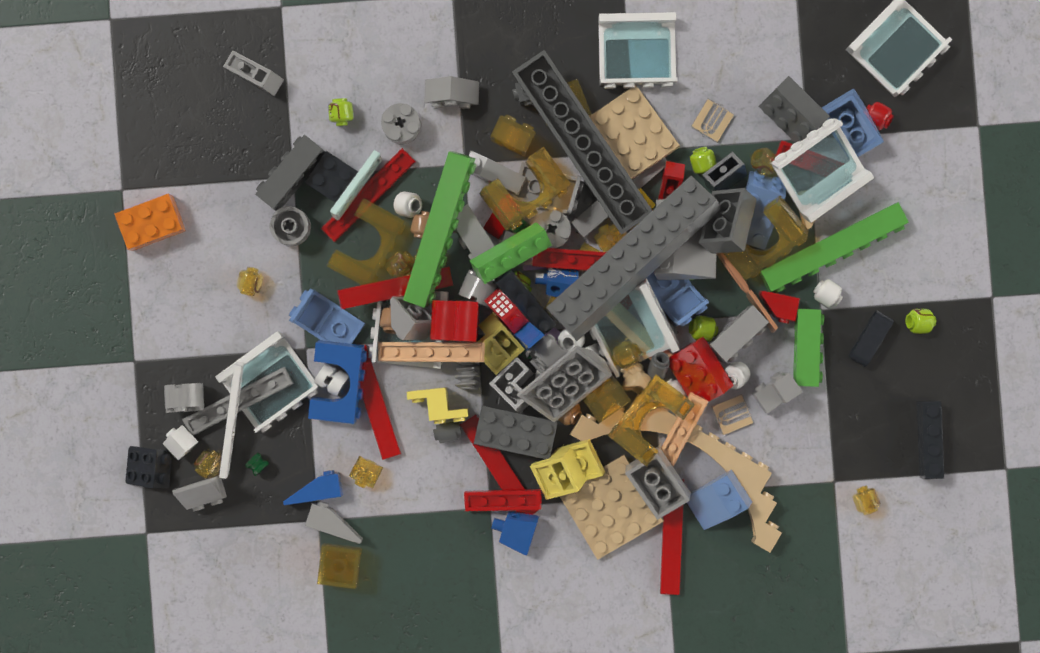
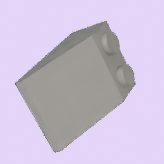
[172,475,227,512]

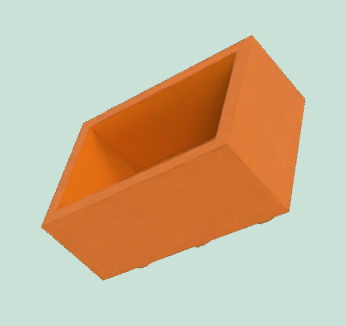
[114,193,186,251]

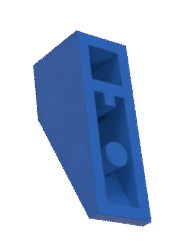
[512,321,544,351]
[283,470,343,505]

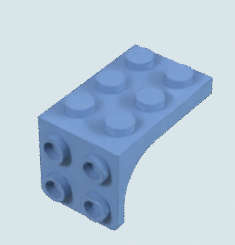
[746,171,786,250]
[647,271,709,327]
[289,288,365,344]

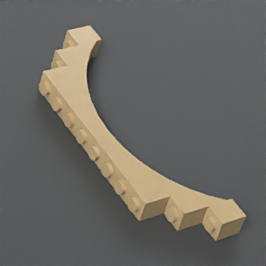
[570,393,782,552]

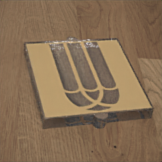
[691,98,735,143]
[711,394,754,436]

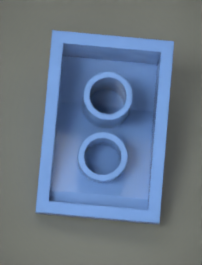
[822,88,884,159]
[687,469,752,530]

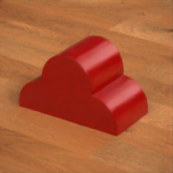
[430,300,480,342]

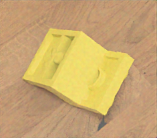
[478,312,525,375]
[407,387,469,424]
[530,439,605,500]

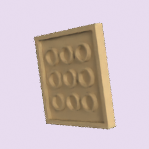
[589,85,680,180]
[560,455,664,560]

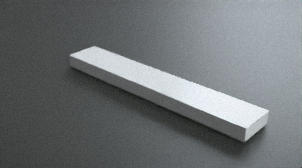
[219,362,244,479]

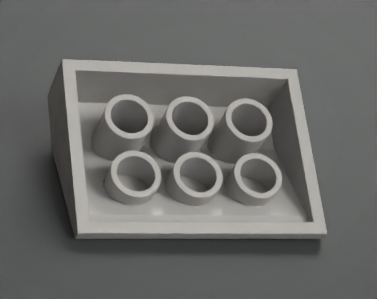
[654,200,716,280]
[517,346,612,422]

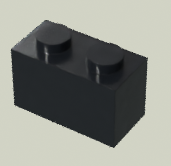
[702,152,747,192]

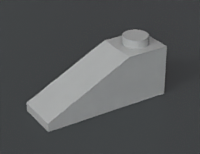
[223,50,284,96]
[469,151,527,195]
[305,500,363,544]

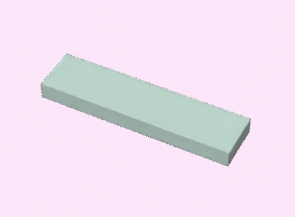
[330,150,382,220]

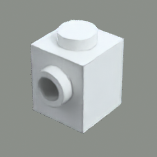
[163,425,198,460]

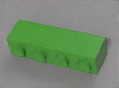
[470,222,552,284]
[793,309,824,387]

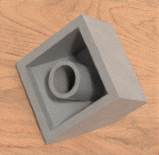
[390,297,431,340]

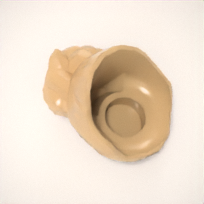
[620,363,655,394]

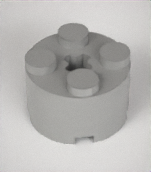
[381,103,421,144]
[269,206,311,246]
[533,210,571,249]
[459,270,502,308]
[526,334,569,374]
[164,383,204,413]

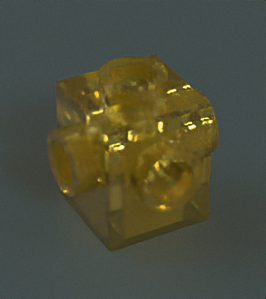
[593,224,624,252]
[349,456,383,488]

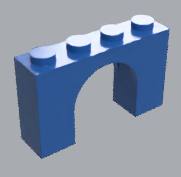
[308,340,367,424]

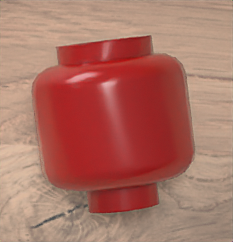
[866,102,894,130]

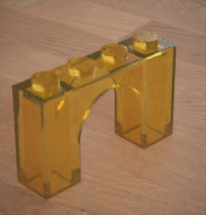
[479,147,571,231]
[723,195,809,280]
[326,198,405,285]
[608,375,695,466]

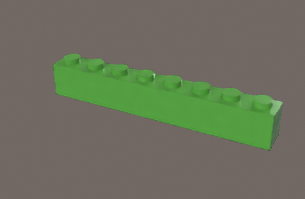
[403,151,476,308]
[759,202,909,293]

